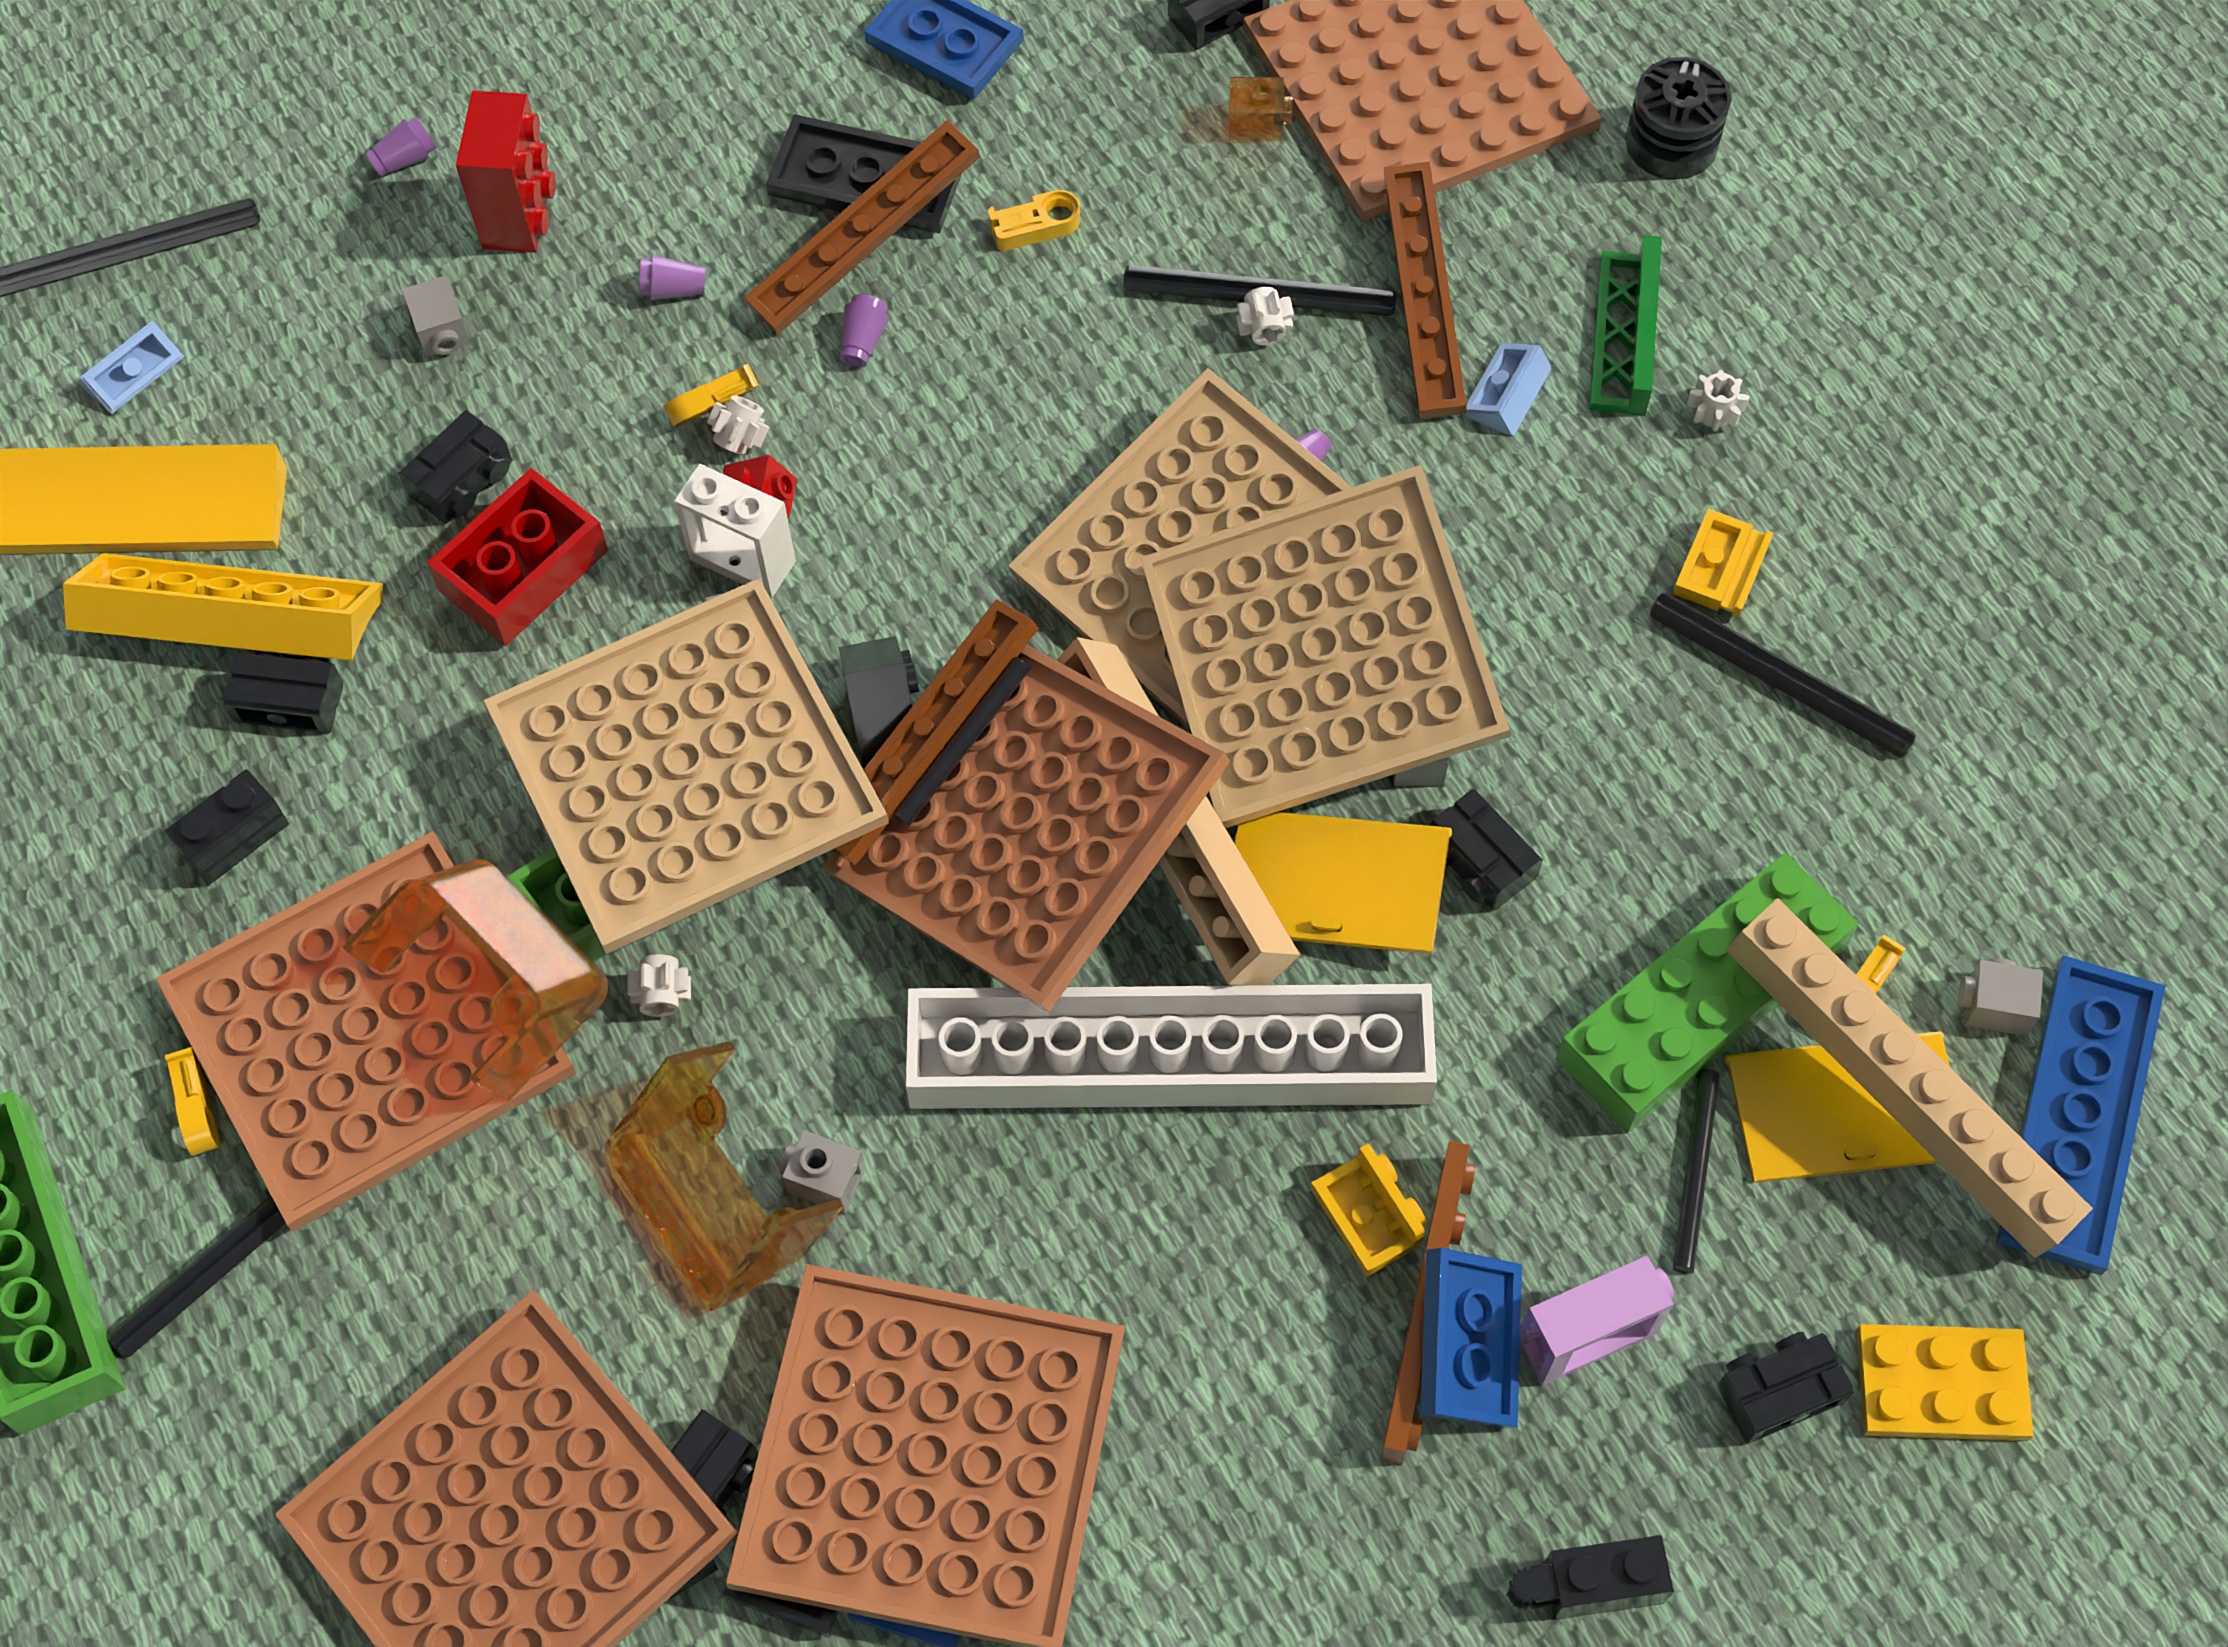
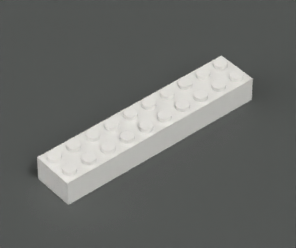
[906,984,1437,1109]

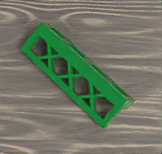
[1589,235,1662,416]

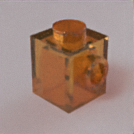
[1229,76,1293,141]

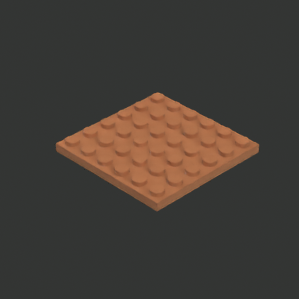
[1243,0,1602,222]
[822,645,1231,1013]
[155,831,576,1232]
[726,1264,1125,1647]
[275,1289,738,1647]

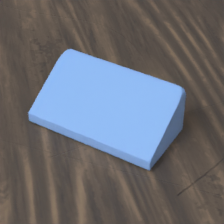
[78,321,184,414]
[1463,343,1551,436]

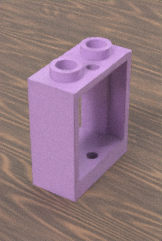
[1520,1255,1674,1386]

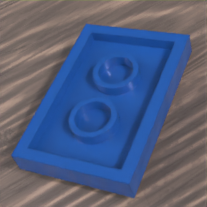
[864,0,1024,100]
[1420,1247,1522,1428]

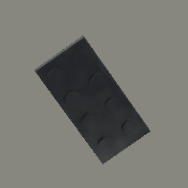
[766,114,962,234]

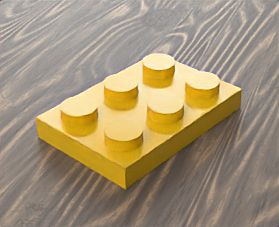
[1856,1324,2034,1441]

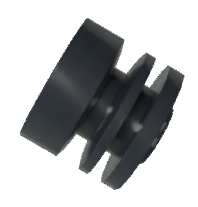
[1625,57,1732,180]

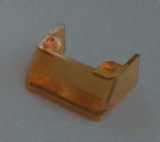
[342,859,608,1102]
[605,1041,844,1311]

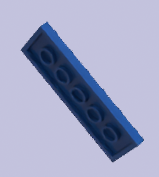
[1996,955,2166,1276]

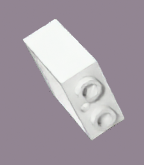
[674,464,796,598]

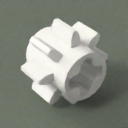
[1236,287,1294,345]
[1687,370,1749,432]
[707,396,770,454]
[627,954,691,1017]

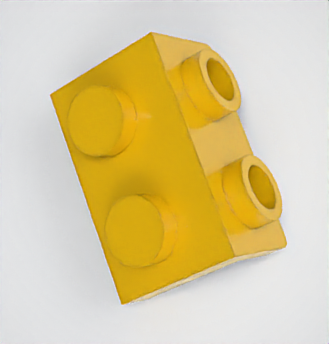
[1311,1143,1426,1278]

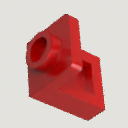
[722,454,797,517]

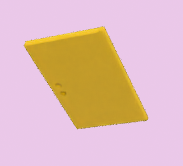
[1235,812,1452,955]
[1725,1031,1950,1183]

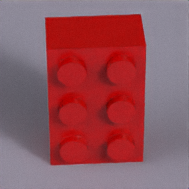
[455,90,556,253]
[426,468,608,646]

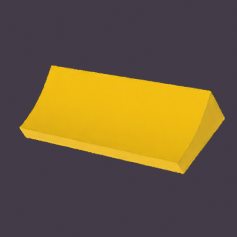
[0,444,287,554]
[63,553,383,661]

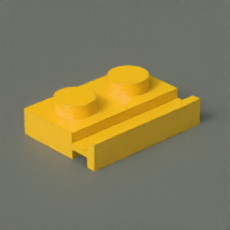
[1672,509,1774,619]

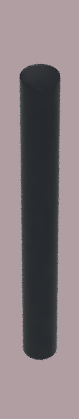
[893,657,1031,827]
[1673,1069,1720,1274]

